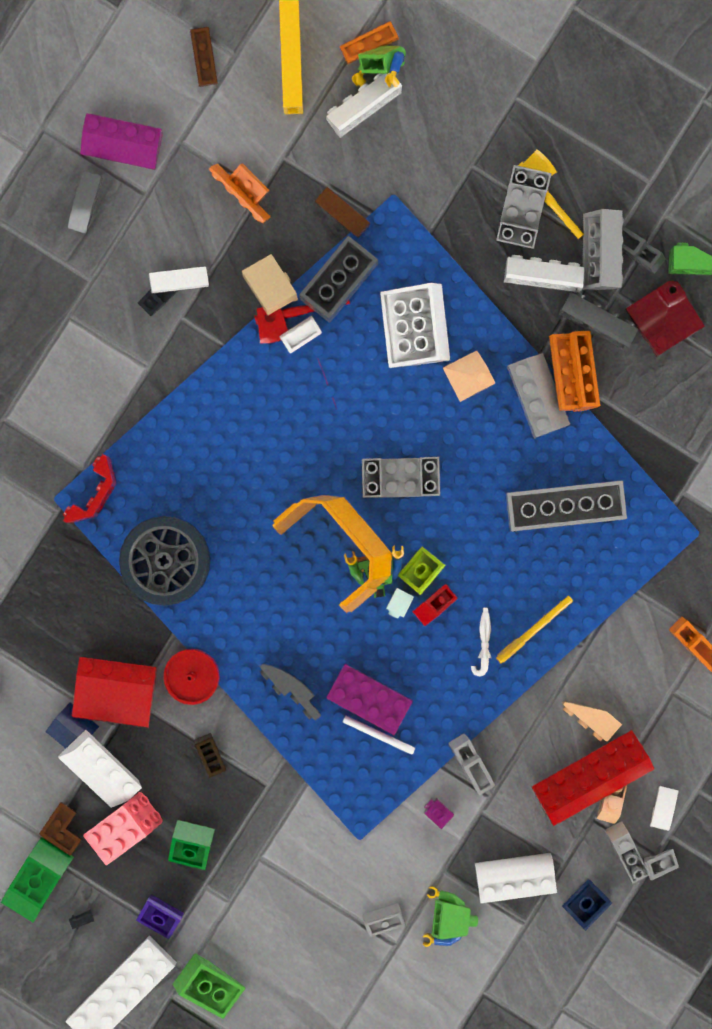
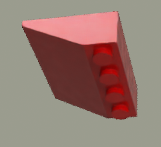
[72,657,157,728]

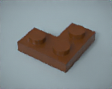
[39,802,82,856]

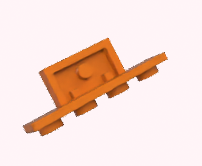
[209,163,271,223]

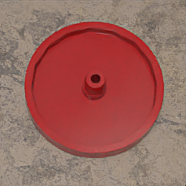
[163,649,220,705]

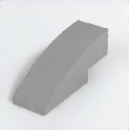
[448,733,495,796]

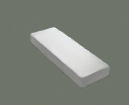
[149,267,209,293]

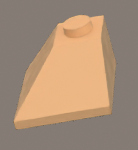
[443,351,495,402]

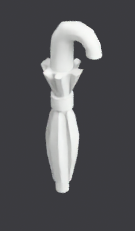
[471,608,492,677]

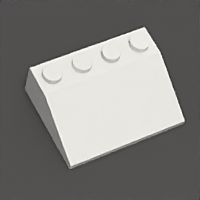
[380,283,450,368]

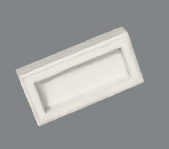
[279,316,322,353]

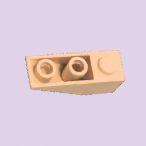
[562,701,622,742]
[597,785,627,824]

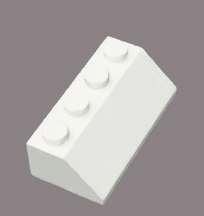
[326,73,402,138]
[504,255,584,292]
[58,730,142,808]

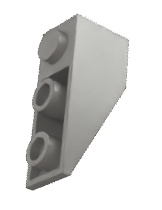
[605,821,649,884]

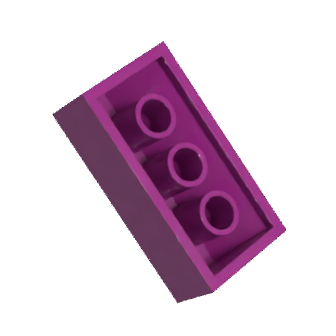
[80,113,163,170]

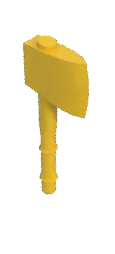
[518,150,584,239]
[496,595,573,664]

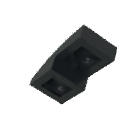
[138,289,179,316]

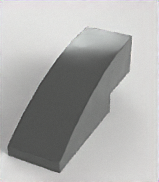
[68,170,103,234]
[622,226,666,274]

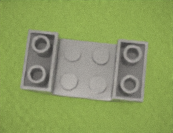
[496,165,552,249]
[362,457,440,498]

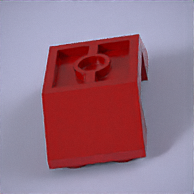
[63,454,117,523]

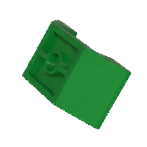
[1,837,74,923]

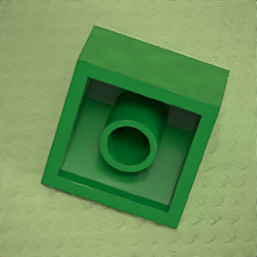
[168,820,215,870]

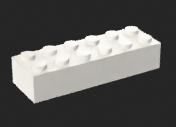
[65,935,177,1029]

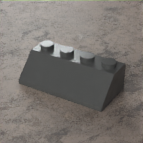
[558,291,638,351]

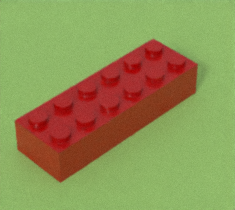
[532,730,654,826]

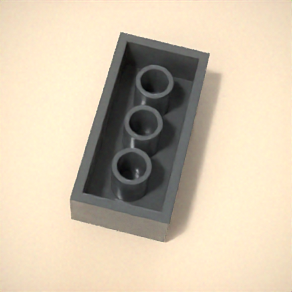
[299,236,378,323]

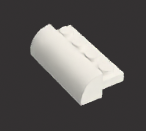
[475,853,557,903]

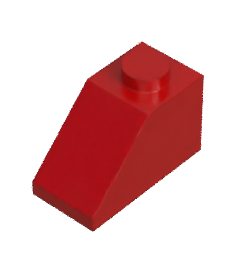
[412,584,458,626]

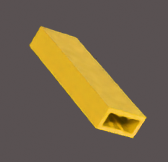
[279,0,303,115]

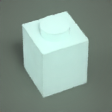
[386,588,414,619]

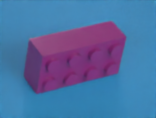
[326,664,413,735]

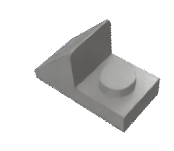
[644,849,679,880]

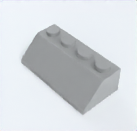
[582,209,624,290]
[507,353,570,439]

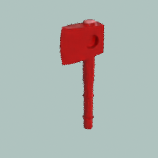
[254,301,350,344]

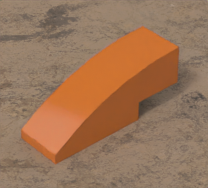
[669,616,712,673]

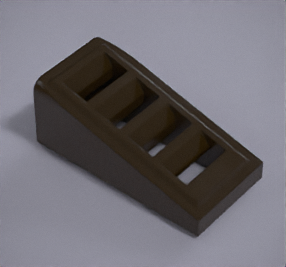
[194,733,227,778]

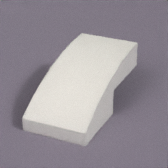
[650,786,678,831]

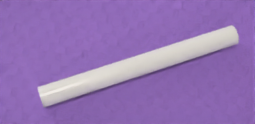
[343,716,415,755]

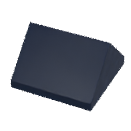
[45,702,100,749]
[562,879,612,931]

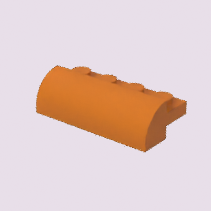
[549,331,600,412]

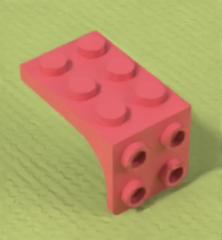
[83,792,163,866]

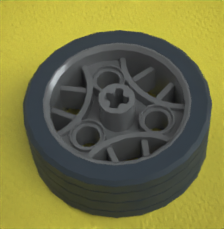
[119,516,210,606]

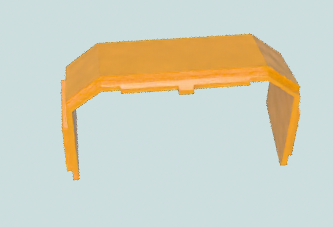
[272,495,392,613]

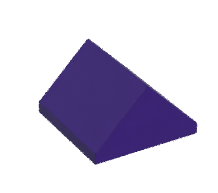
[136,894,184,939]

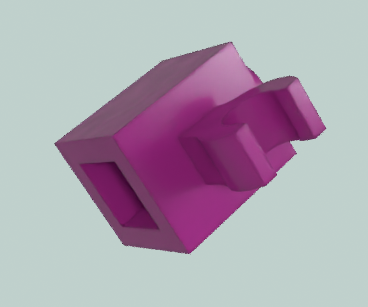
[424,798,454,829]

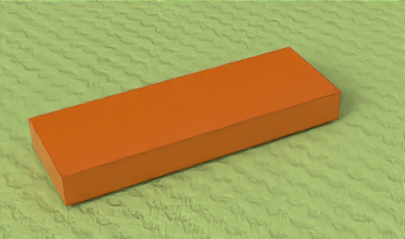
[339,21,399,64]

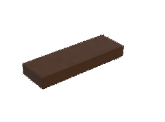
[190,27,218,87]
[315,187,370,238]

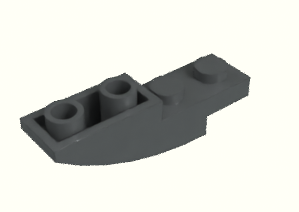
[259,663,321,721]

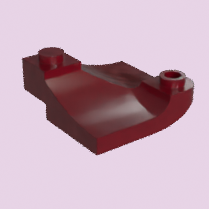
[625,281,705,357]

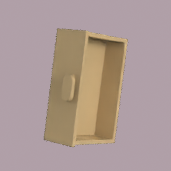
[242,254,298,315]

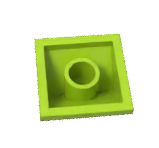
[398,547,446,595]

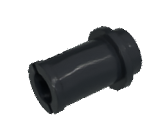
[69,910,94,930]

